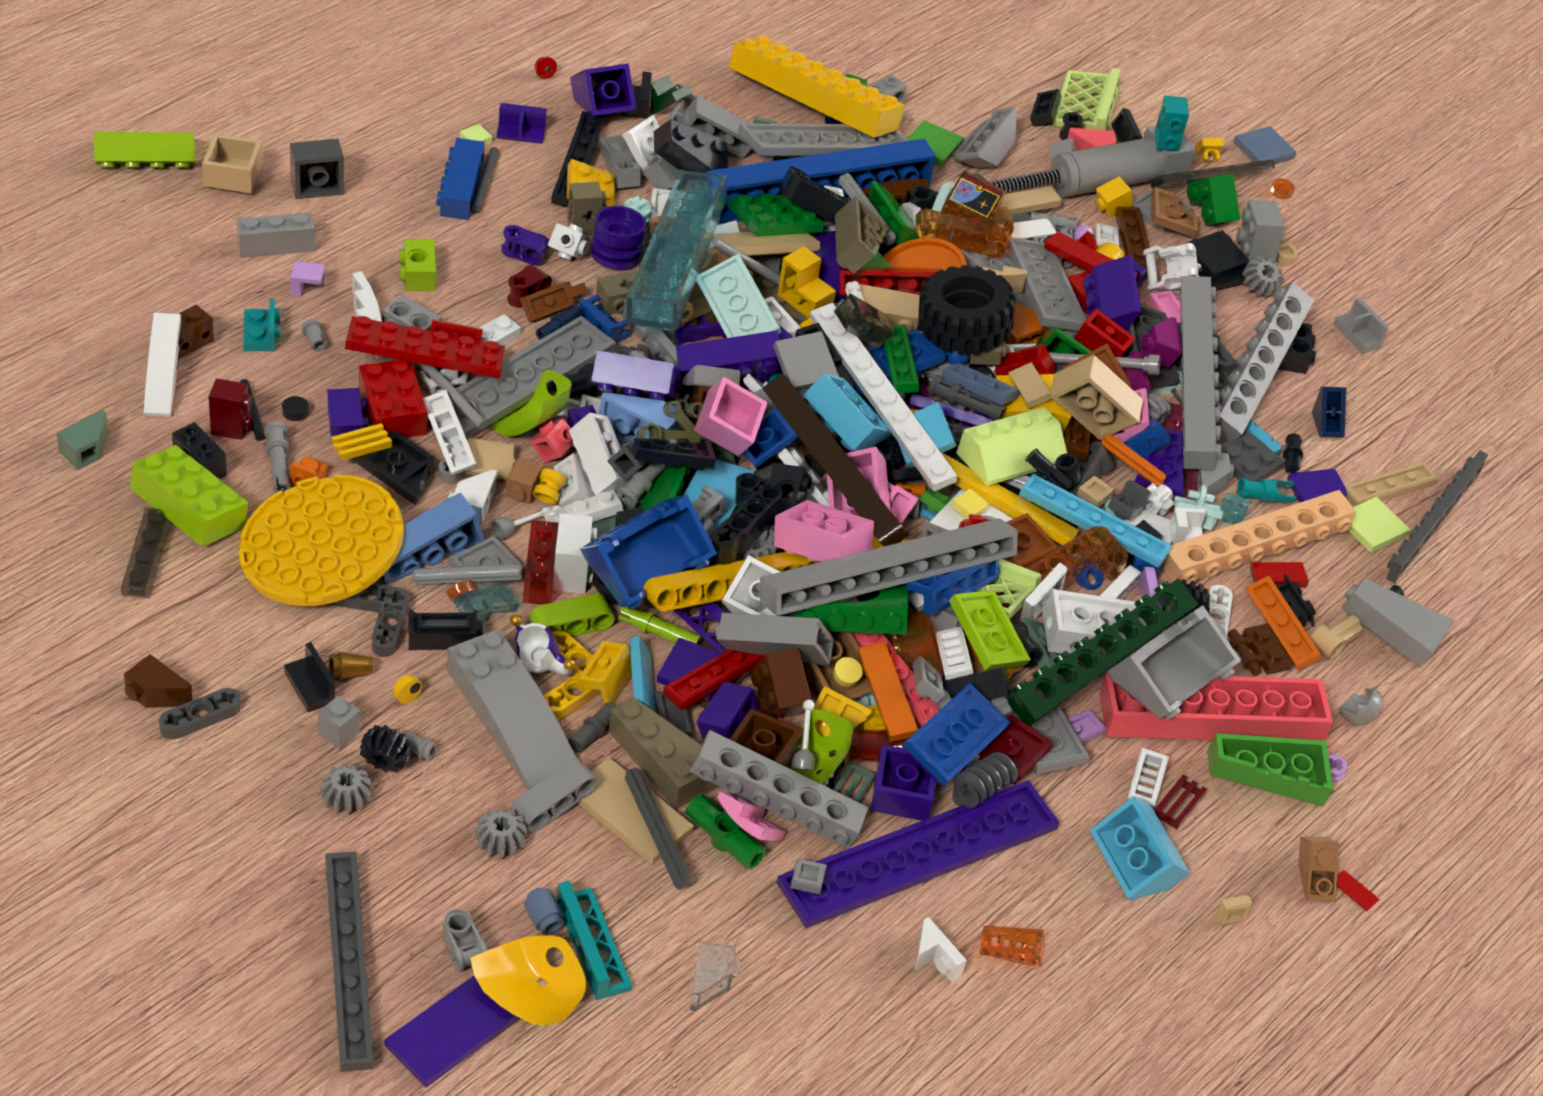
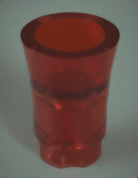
[849,730,908,762]

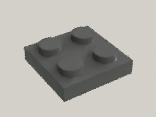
[1221,432,1285,481]

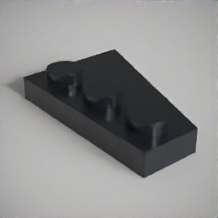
[632,438,716,470]

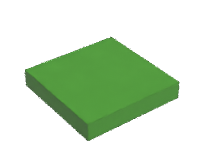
[907,120,964,167]

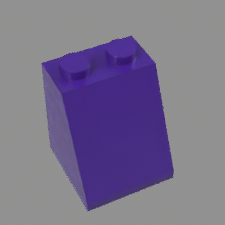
[570,63,637,116]

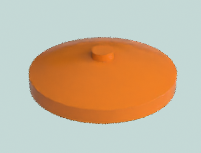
[883,238,967,271]

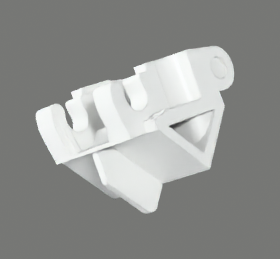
[1143,243,1201,293]

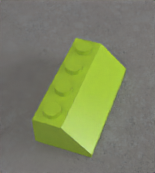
[93,132,195,168]

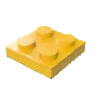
[567,159,615,209]

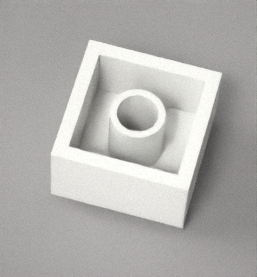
[552,513,597,594]

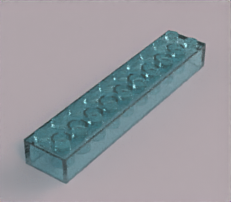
[626,170,727,330]

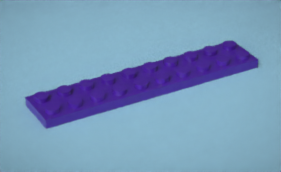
[776,780,1060,928]

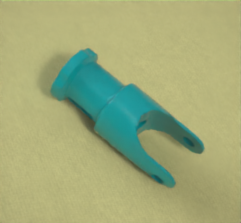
[1237,477,1297,503]

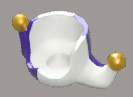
[510,614,576,676]

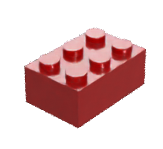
[359,360,427,438]

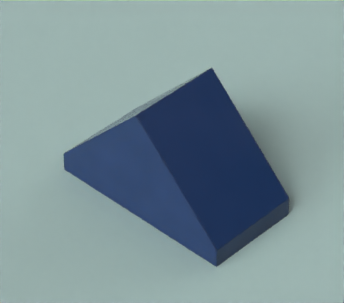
[1312,387,1347,437]

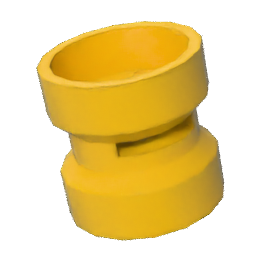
[532,468,567,504]

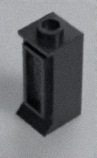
[408,608,483,650]

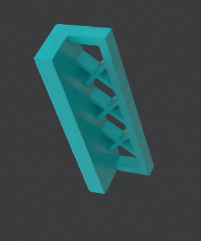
[556,881,632,1000]

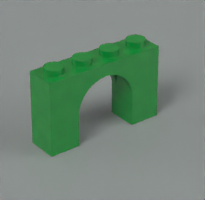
[794,583,908,635]

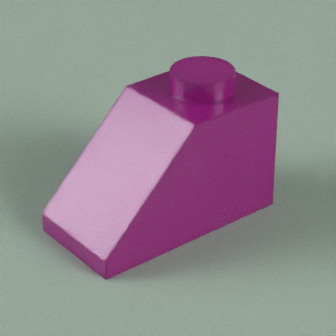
[1141,317,1182,368]

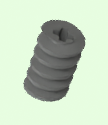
[954,752,1018,808]

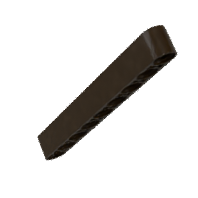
[762,372,909,547]

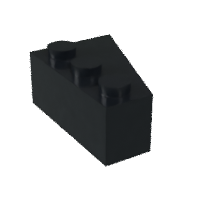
[653,119,728,184]

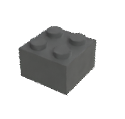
[290,138,344,199]

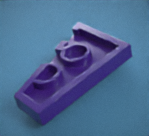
[1134,429,1184,497]

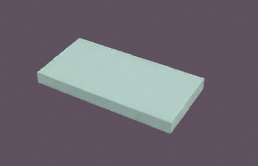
[695,253,782,338]

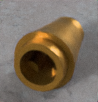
[329,651,373,680]

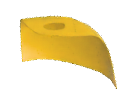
[470,935,586,1026]

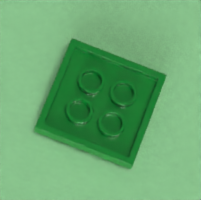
[728,193,824,237]

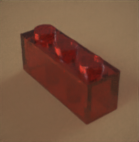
[523,520,559,605]

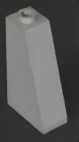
[1342,578,1454,667]
[715,613,834,666]

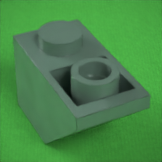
[57,410,108,470]

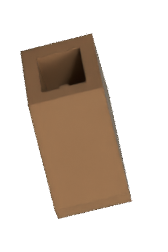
[1298,836,1339,901]

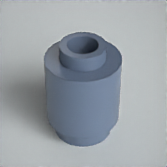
[524,888,565,935]

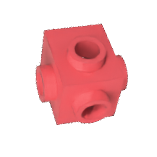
[530,418,573,462]

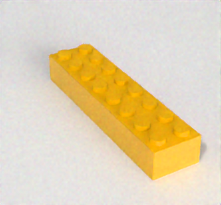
[729,35,905,138]

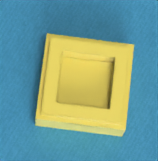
[951,488,990,519]

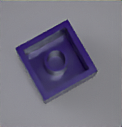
[870,744,936,821]

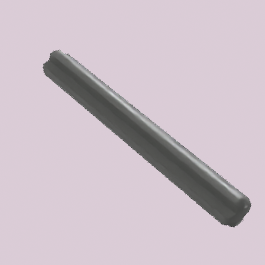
[625,768,691,890]

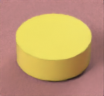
[833,657,862,687]

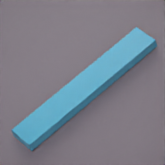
[1019,474,1172,568]

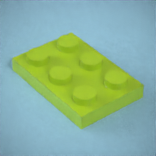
[949,590,1031,671]

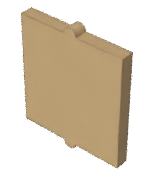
[465,437,516,480]

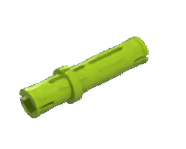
[618,607,702,644]

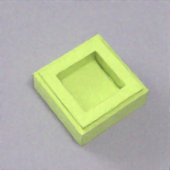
[459,124,492,145]

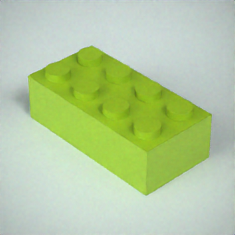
[130,445,249,547]

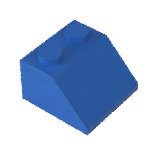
[744,407,800,470]

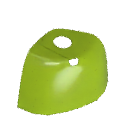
[490,370,572,437]
[790,709,853,784]

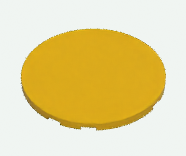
[238,474,404,606]

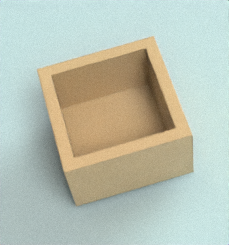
[202,133,263,194]

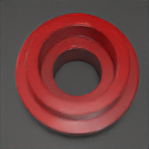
[535,57,557,79]

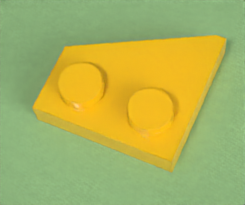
[811,686,874,737]

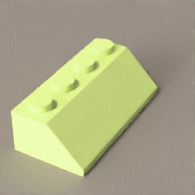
[956,407,1067,486]

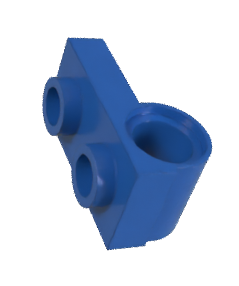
[1123,419,1171,466]

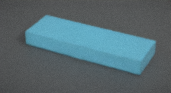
[629,635,656,713]

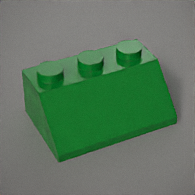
[868,181,924,251]
[638,465,690,511]

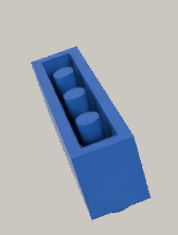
[436,138,485,220]

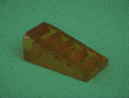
[980,926,1045,966]

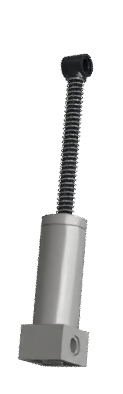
[909,125,1196,219]

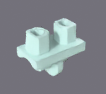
[1173,485,1223,530]

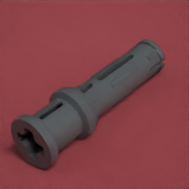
[929,375,1006,420]

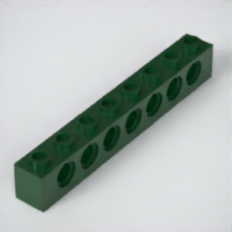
[1007,578,1198,726]

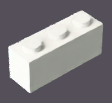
[569,413,631,496]

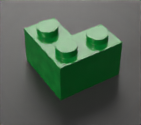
[1187,174,1240,226]

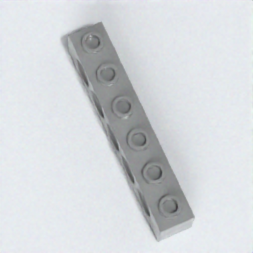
[689,730,868,849]

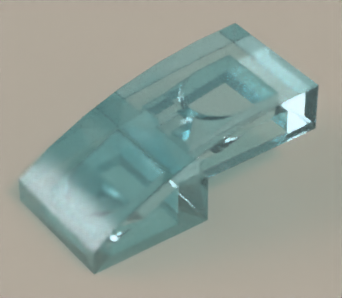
[453,585,520,621]

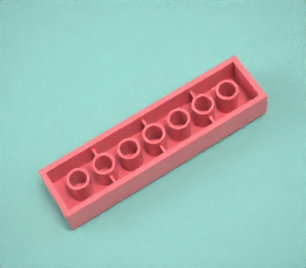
[1099,672,1333,741]

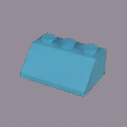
[803,373,892,452]
[1090,796,1190,900]

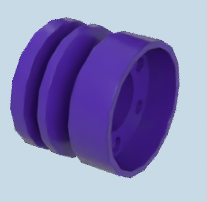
[591,206,647,270]

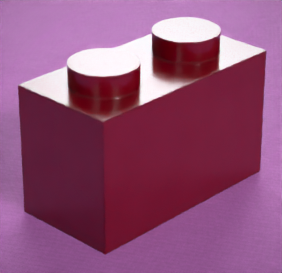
[209,378,253,440]

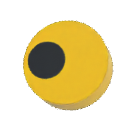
[392,675,422,704]

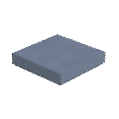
[1233,126,1296,168]

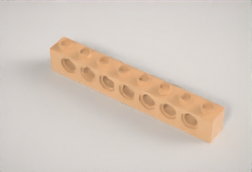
[1161,490,1356,584]

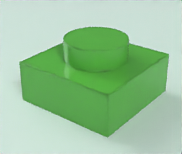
[919,488,952,513]

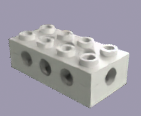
[1042,589,1156,654]

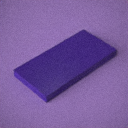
[384,976,520,1088]

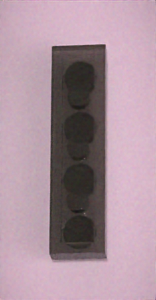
[121,507,172,599]

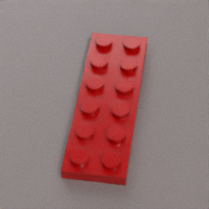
[345,316,505,379]

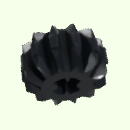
[360,725,412,772]

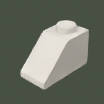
[448,470,497,526]

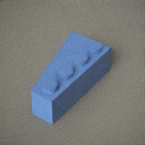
[381,492,485,584]

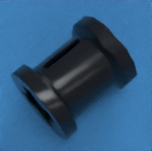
[1059,112,1083,140]

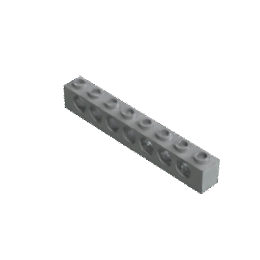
[1215,282,1314,444]

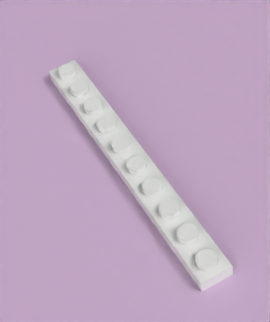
[810,303,957,492]

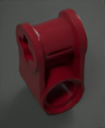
[507,265,552,308]

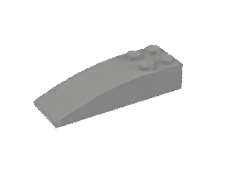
[447,629,576,790]

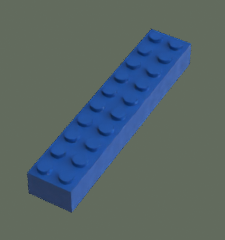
[702,139,936,223]

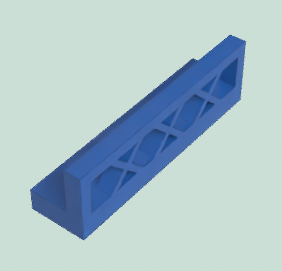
[906,560,999,616]

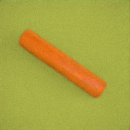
[1101,434,1166,487]

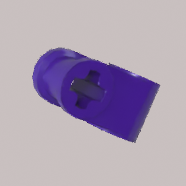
[501,225,550,265]

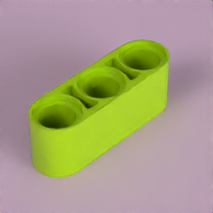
[529,593,615,637]

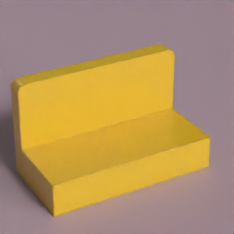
[578,641,632,704]

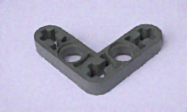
[332,583,409,657]

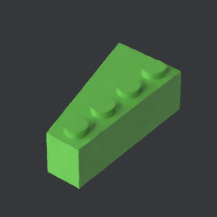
[1207,733,1333,807]

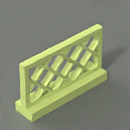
[1052,68,1121,131]
[975,559,1042,619]

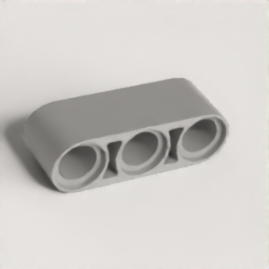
[511,758,598,833]

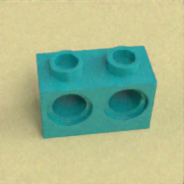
[1154,95,1189,151]

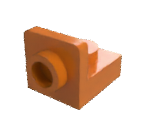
[289,456,329,486]

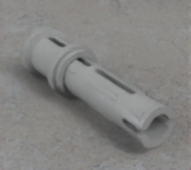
[264,422,291,493]
[616,439,677,507]

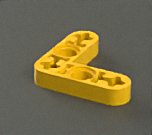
[544,631,601,720]

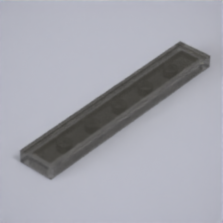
[1150,160,1275,188]

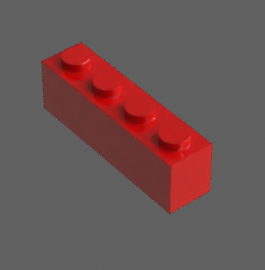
[840,267,942,295]

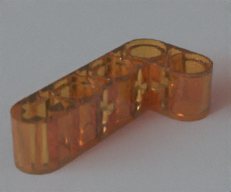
[915,207,1014,258]
[1027,526,1128,583]

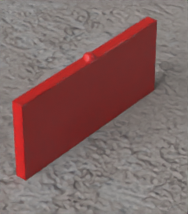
[1337,870,1380,911]

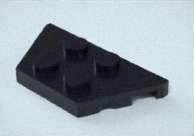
[344,431,435,505]

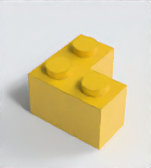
[777,246,836,318]

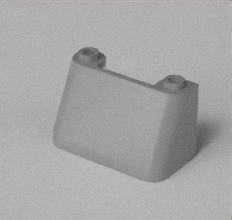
[1106,606,1241,720]

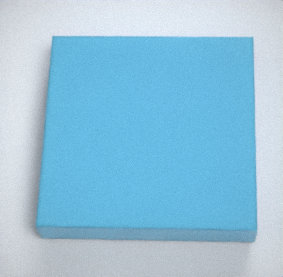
[898,402,957,468]

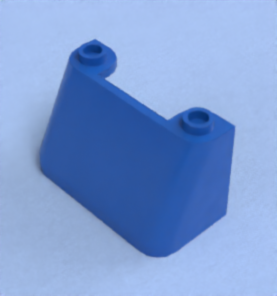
[580,495,717,609]

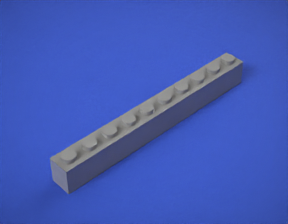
[1180,276,1221,470]
[760,518,1018,616]

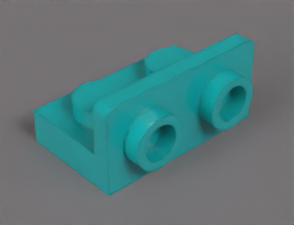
[243,299,280,351]

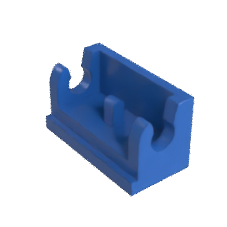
[579,295,631,344]

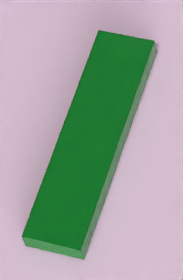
[880,325,919,393]

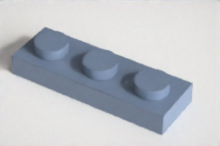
[942,363,1019,405]

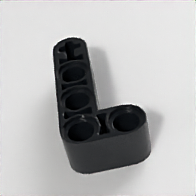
[778,166,850,224]
[711,473,782,565]

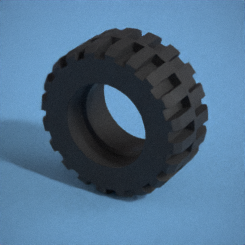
[918,265,1016,354]

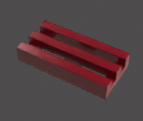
[1154,774,1207,830]

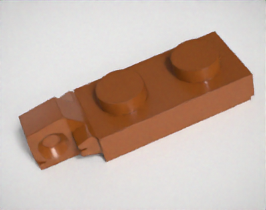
[520,281,588,322]

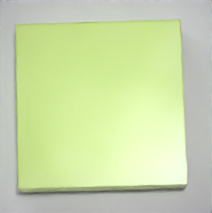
[1348,497,1411,553]

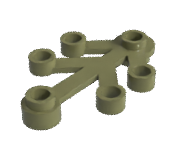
[638,401,726,471]

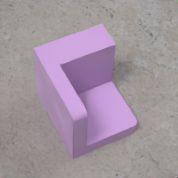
[290,261,325,298]

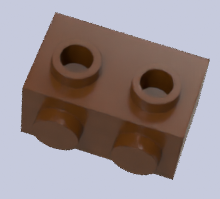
[177,304,214,360]

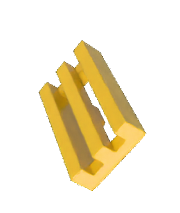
[331,423,392,461]

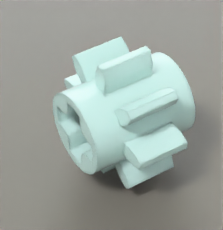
[623,196,652,223]

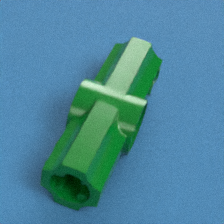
[685,794,766,870]

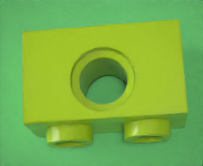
[399,239,436,291]

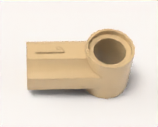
[1310,615,1363,660]

